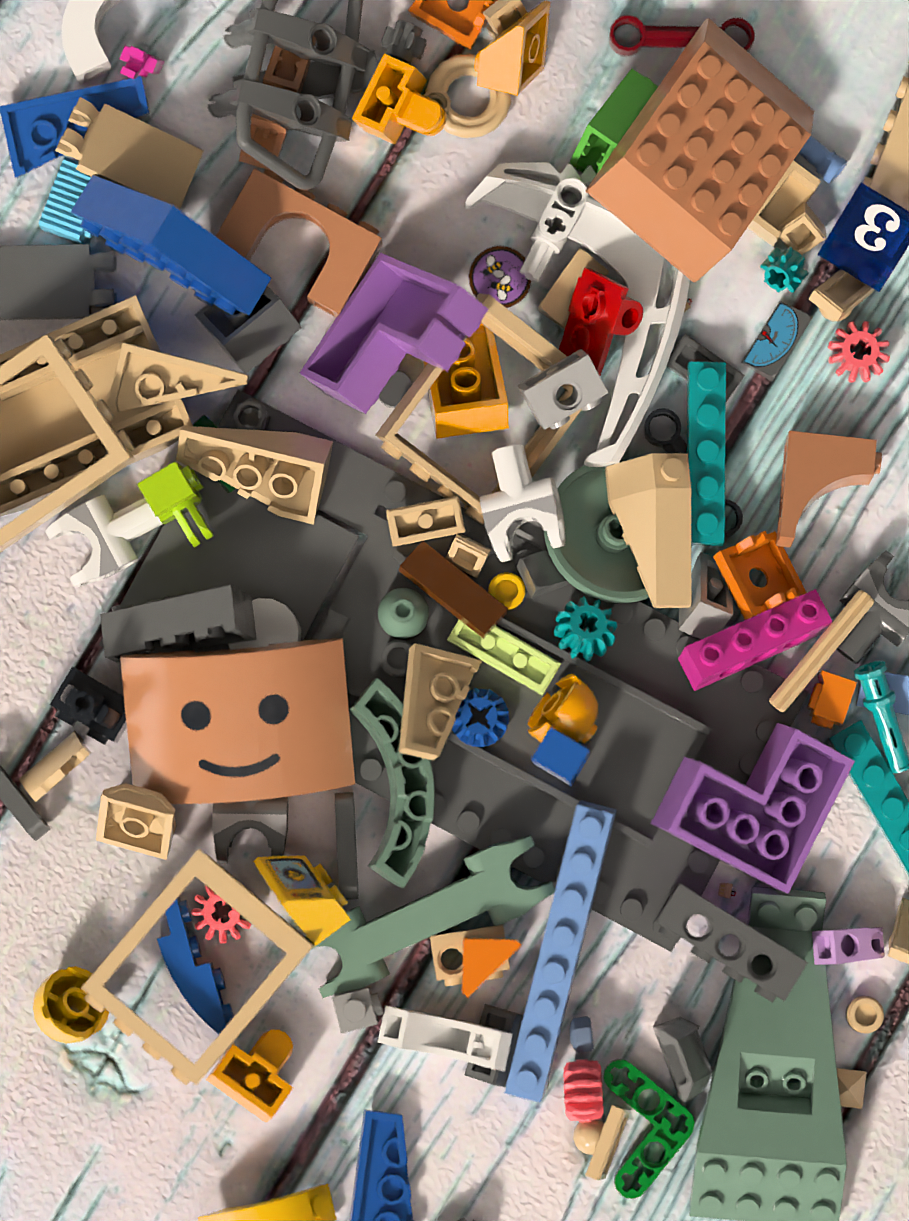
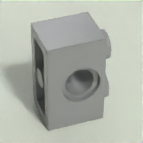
[517,349,608,430]

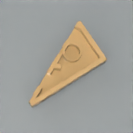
[107,342,250,413]

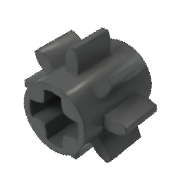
[381,21,427,65]

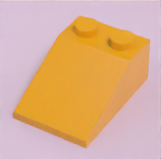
[423,323,509,439]

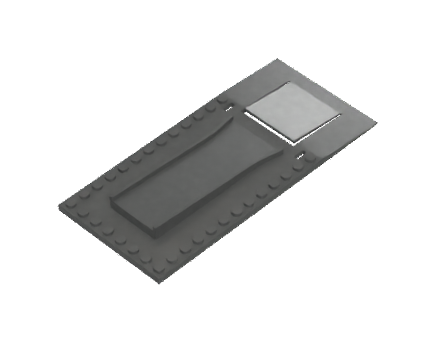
[99,389,809,952]

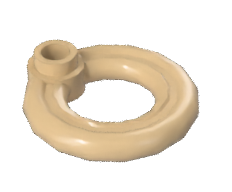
[424,54,512,138]

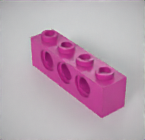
[678,589,833,691]

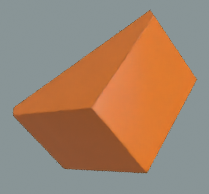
[462,938,522,998]

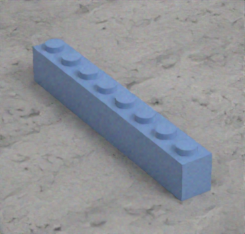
[505,800,617,1103]

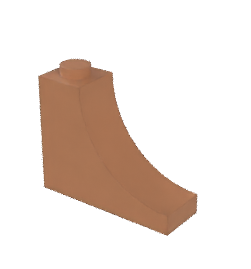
[776,431,882,548]

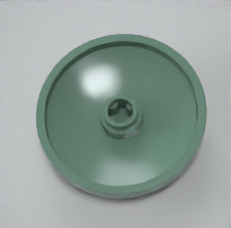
[544,460,649,603]

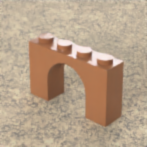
[216,168,383,318]

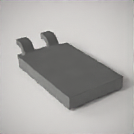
[0,244,117,320]

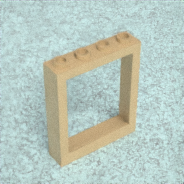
[375,293,582,525]
[0,334,136,553]
[81,849,314,1085]

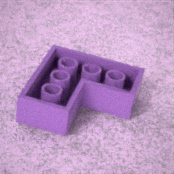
[651,723,855,894]

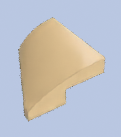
[19,730,91,802]

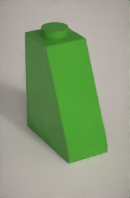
[569,68,658,175]

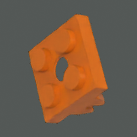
[409,0,498,50]
[713,531,807,620]

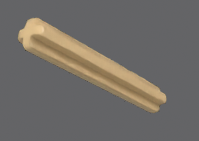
[769,590,874,712]

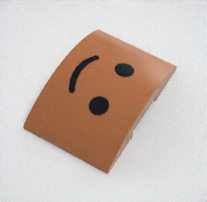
[120,638,355,804]

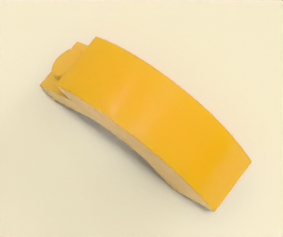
[198,1184,337,1221]

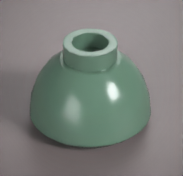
[378,588,429,639]

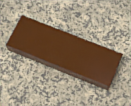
[399,541,508,639]

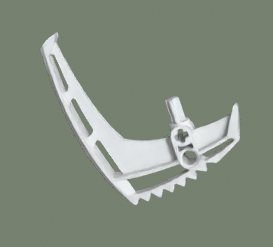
[465,162,690,467]

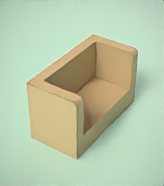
[747,161,821,247]

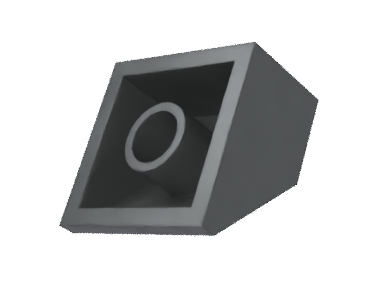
[195,286,302,374]

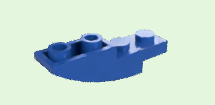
[157,897,234,1034]

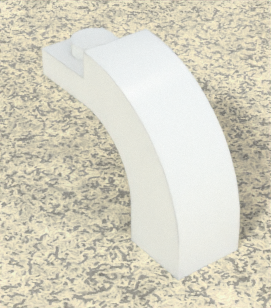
[62,0,123,85]
[378,1006,512,1071]

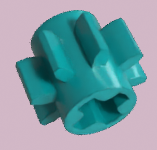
[760,247,809,293]

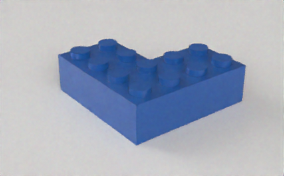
[71,175,271,315]

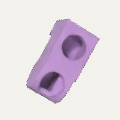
[812,927,885,965]

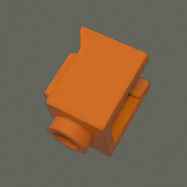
[806,670,857,730]

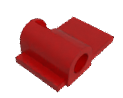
[558,267,643,376]

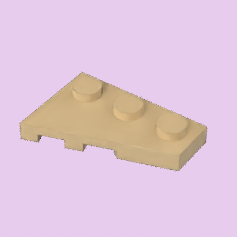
[399,643,482,760]

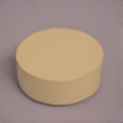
[846,996,884,1033]

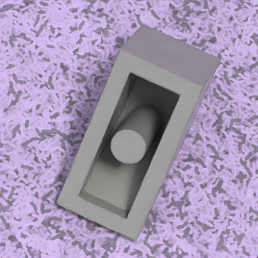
[679,552,733,639]

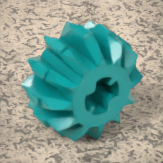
[554,596,617,662]

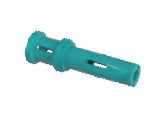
[854,661,909,773]

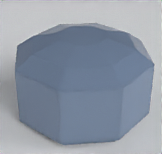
[569,1016,594,1053]

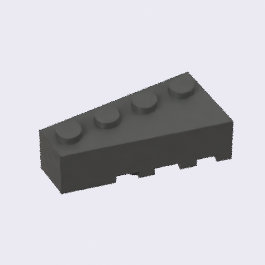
[100,585,257,663]

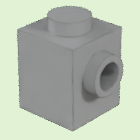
[332,987,383,1034]

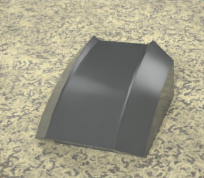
[653,1017,714,1102]

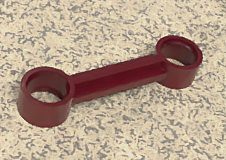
[609,15,755,56]

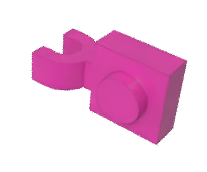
[119,45,165,79]

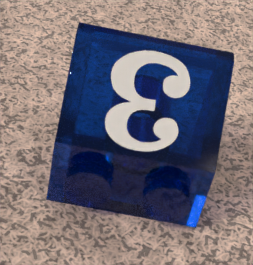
[817,182,909,292]

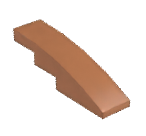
[239,35,317,170]

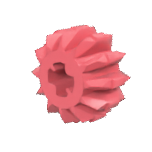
[828,321,890,383]
[191,885,252,943]
[563,1059,604,1122]

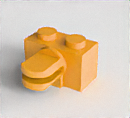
[352,54,447,145]
[206,1029,294,1123]

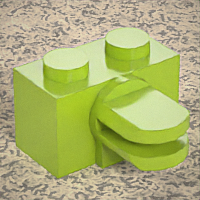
[137,461,214,548]

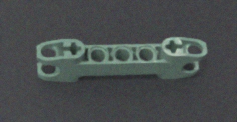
[306,834,556,998]

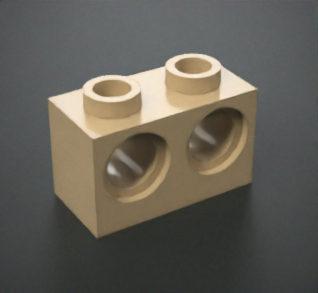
[430,924,510,986]

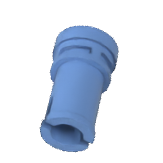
[799,135,848,184]

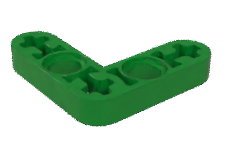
[603,1059,695,1199]

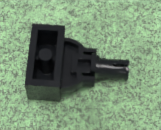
[50,667,127,745]

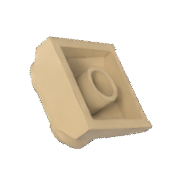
[96,783,177,860]

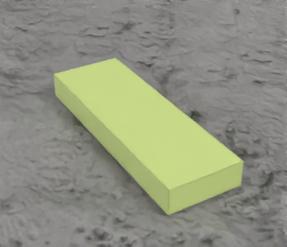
[447,620,561,696]

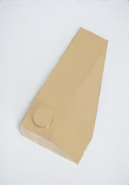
[176,426,333,525]
[605,453,692,608]

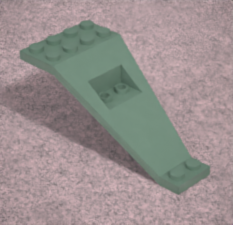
[689,887,847,1221]

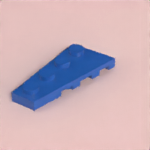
[0,76,150,179]
[349,1109,413,1221]

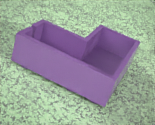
[299,253,489,414]

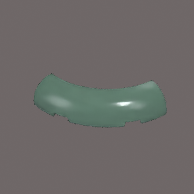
[349,678,434,888]

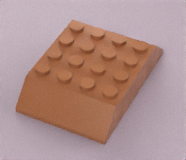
[585,18,814,282]

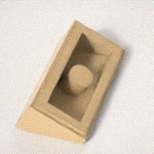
[538,248,609,329]
[386,496,465,546]

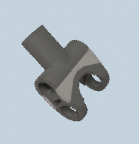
[836,550,909,664]
[212,797,289,864]

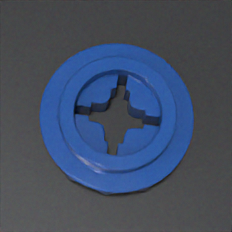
[452,688,509,747]

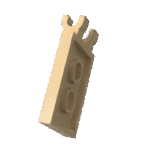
[55,97,204,210]

